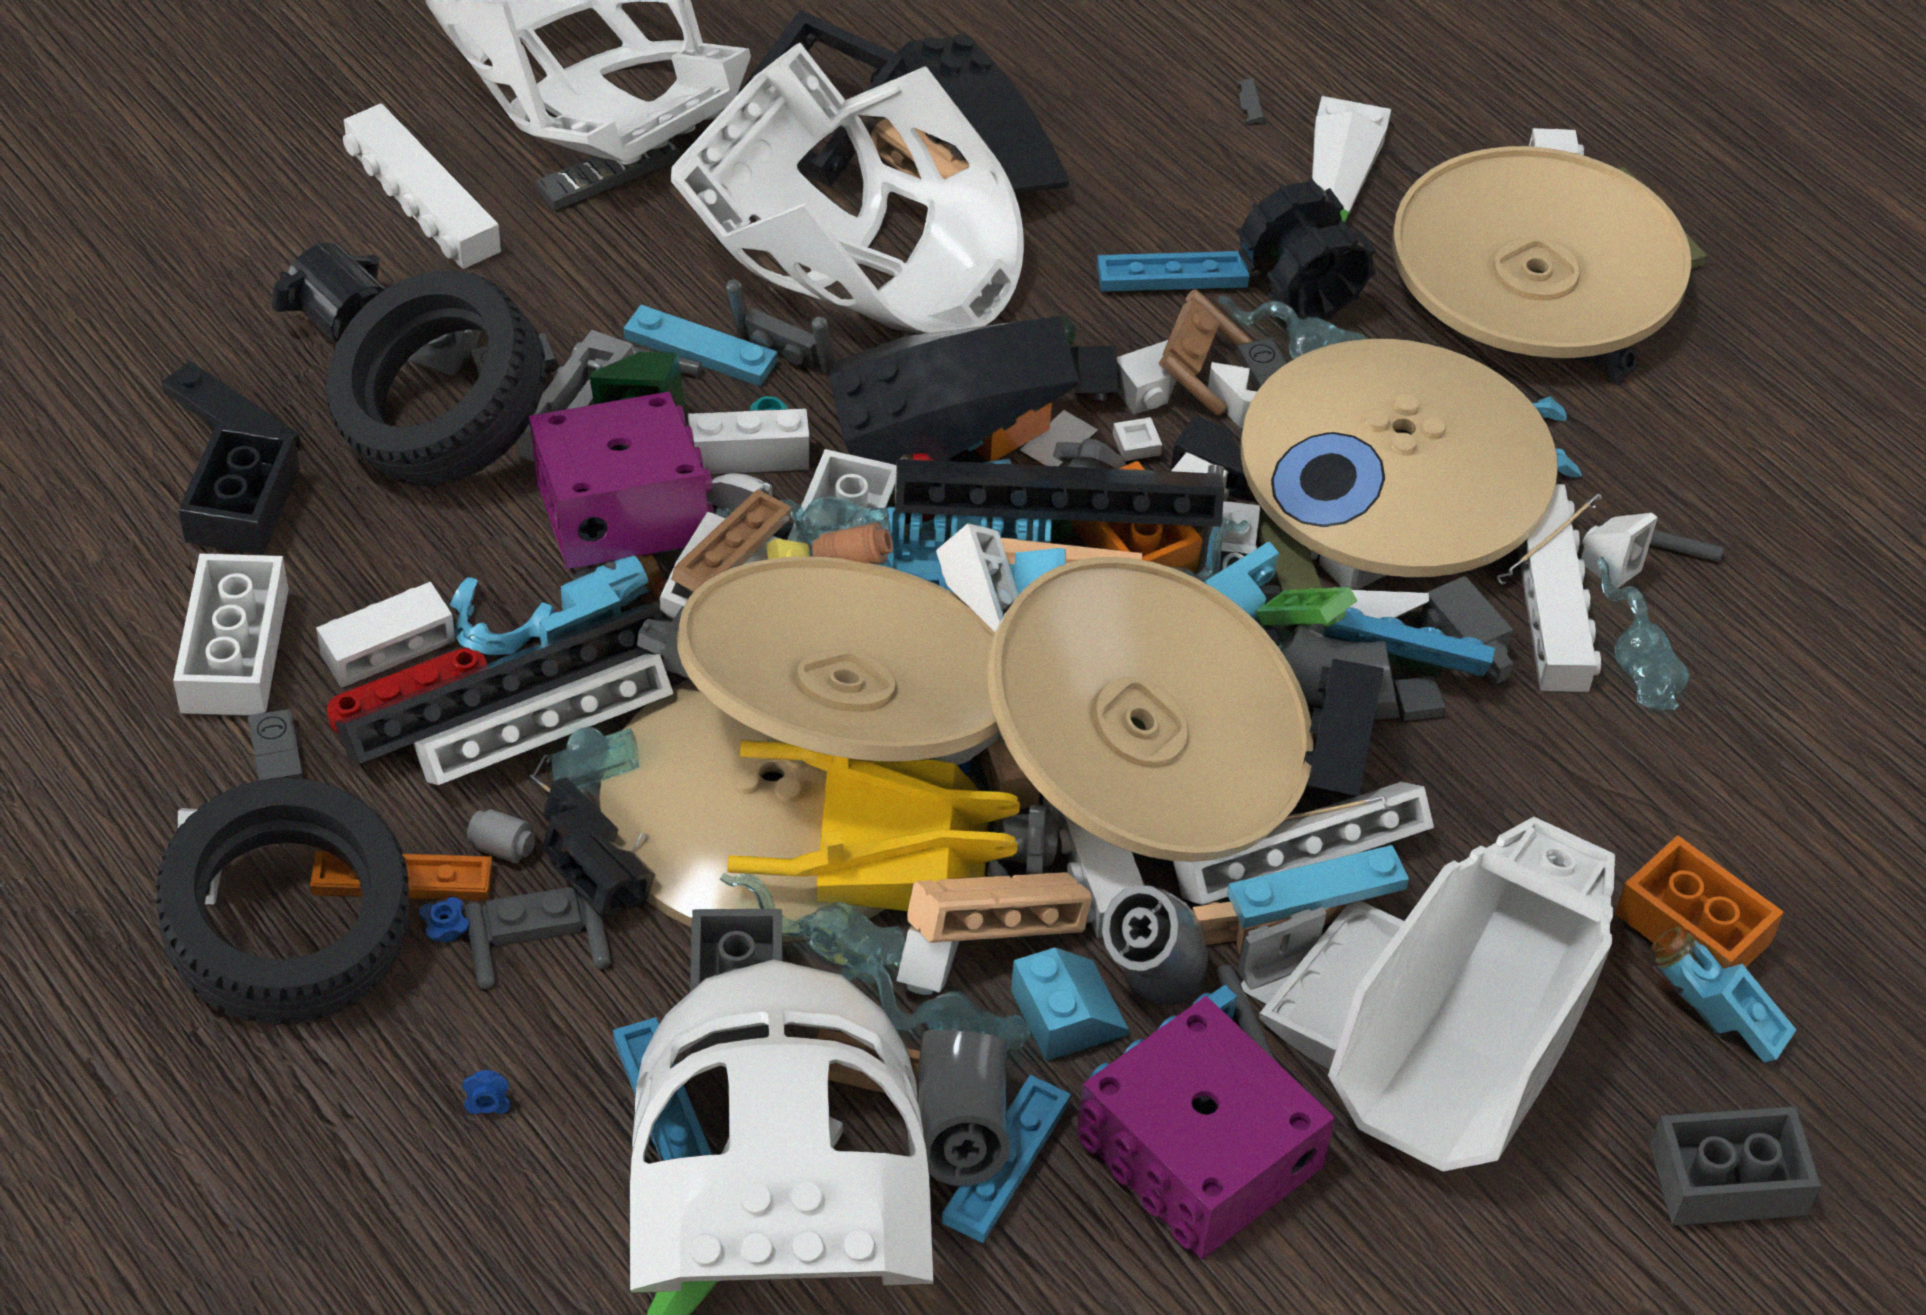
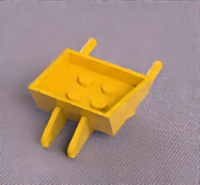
[727,740,1020,911]

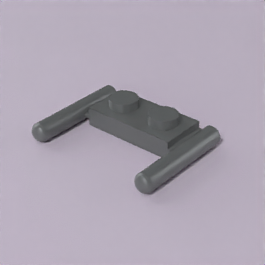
[726,280,835,374]
[464,886,611,989]

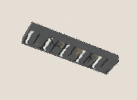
[535,139,681,211]

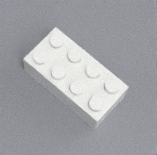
[787,449,896,557]
[173,553,289,715]

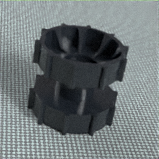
[1236,178,1377,325]

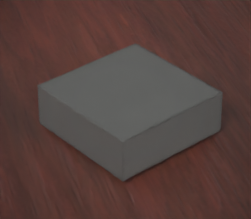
[1394,676,1445,721]

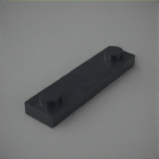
[161,361,301,448]

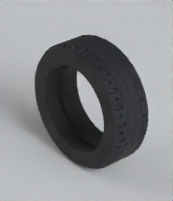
[326,270,546,486]
[156,777,409,1025]

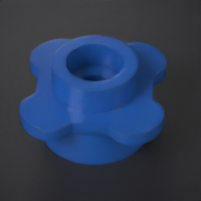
[419,897,469,942]
[462,1070,510,1114]

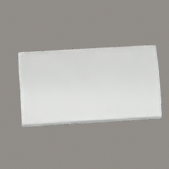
[1259,901,1404,1070]

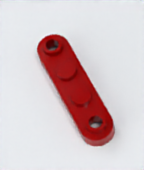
[327,648,486,734]

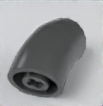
[1280,624,1400,720]
[1102,885,1208,1005]
[918,1030,1010,1186]

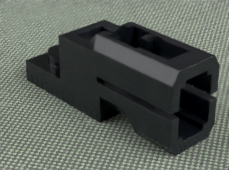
[542,777,655,917]

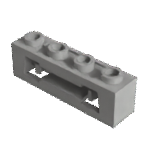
[518,330,633,461]

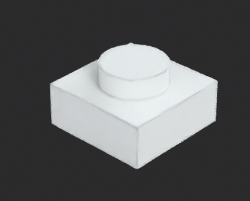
[1113,417,1162,461]

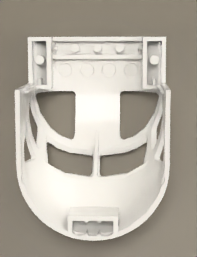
[425,0,751,164]
[671,43,1024,334]
[630,959,933,1293]

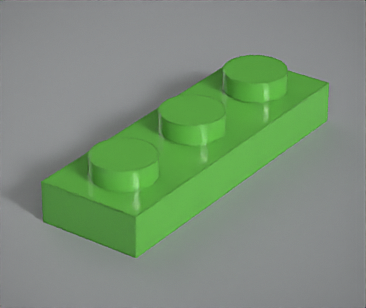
[1255,587,1357,628]

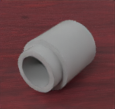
[467,809,536,863]

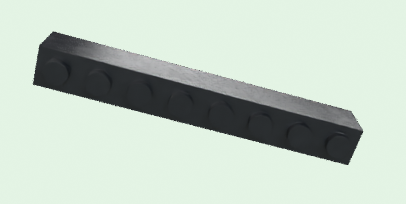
[895,459,1225,527]
[335,605,664,764]

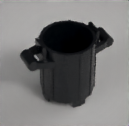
[272,242,386,343]

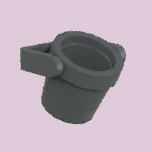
[1053,439,1126,469]
[992,804,1058,875]

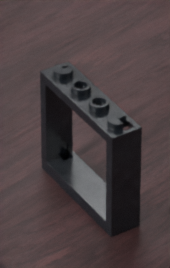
[737,10,909,187]

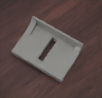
[1237,907,1327,990]

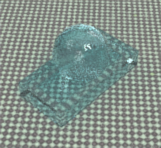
[551,727,640,788]

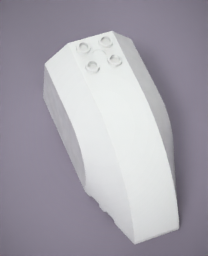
[1328,817,1615,1172]

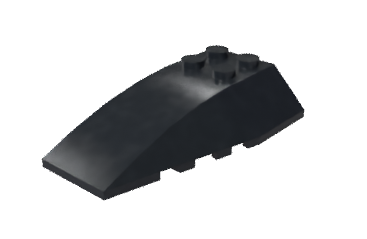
[870,34,1070,194]
[829,316,1080,465]

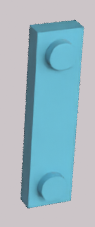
[623,305,777,387]
[1227,845,1409,929]

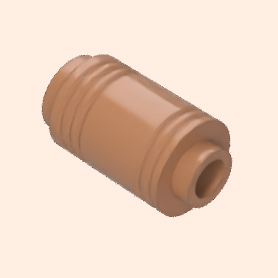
[813,522,893,564]

